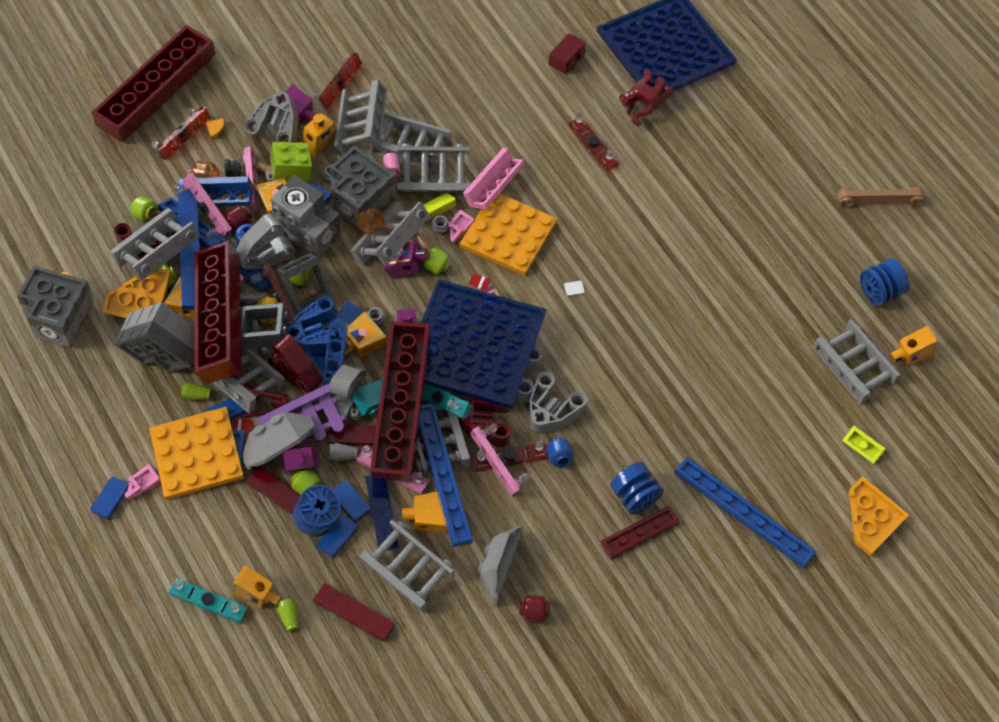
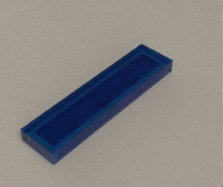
[365,475,399,550]

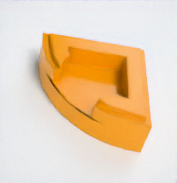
[206,118,224,140]

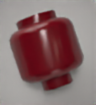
[225,205,253,231]
[520,595,550,623]

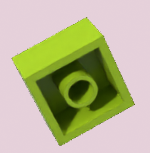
[270,142,312,183]

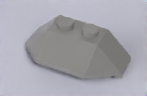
[242,412,317,469]
[477,525,523,606]

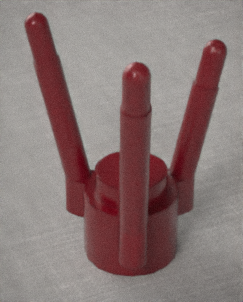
[241,388,288,418]

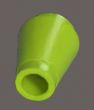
[181,381,210,400]
[276,599,299,631]

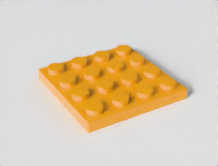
[459,194,557,276]
[149,407,244,500]

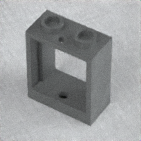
[277,253,333,312]
[240,303,290,349]

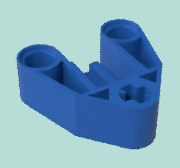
[288,297,348,354]

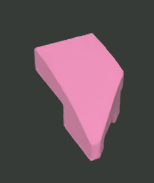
[448,209,475,244]
[125,464,161,500]

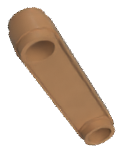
[838,187,925,208]

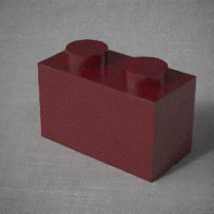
[548,33,586,74]

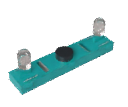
[423,382,472,419]
[169,578,248,624]

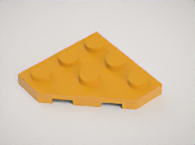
[102,268,172,318]
[848,476,909,556]

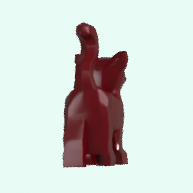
[619,69,673,126]

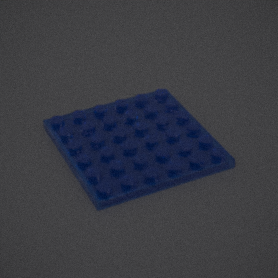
[596,0,737,91]
[420,279,547,409]

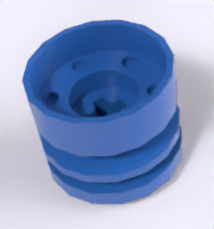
[860,258,909,306]
[610,462,664,515]
[293,485,341,536]

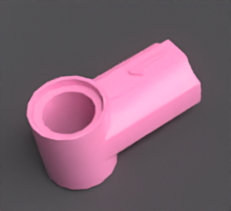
[383,153,400,185]

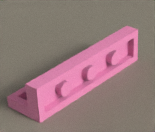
[463,148,525,209]

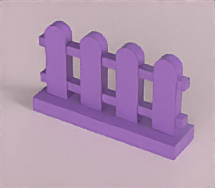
[257,384,346,457]

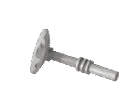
[240,292,269,355]

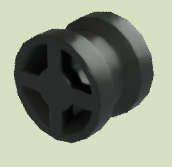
[224,159,241,177]

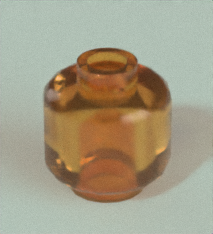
[190,160,219,178]
[357,208,384,234]

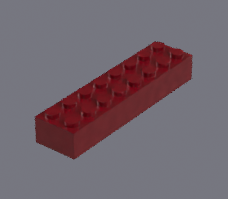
[92,25,215,142]
[194,241,242,385]
[370,321,431,482]

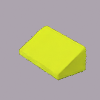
[423,193,456,222]
[842,426,887,464]

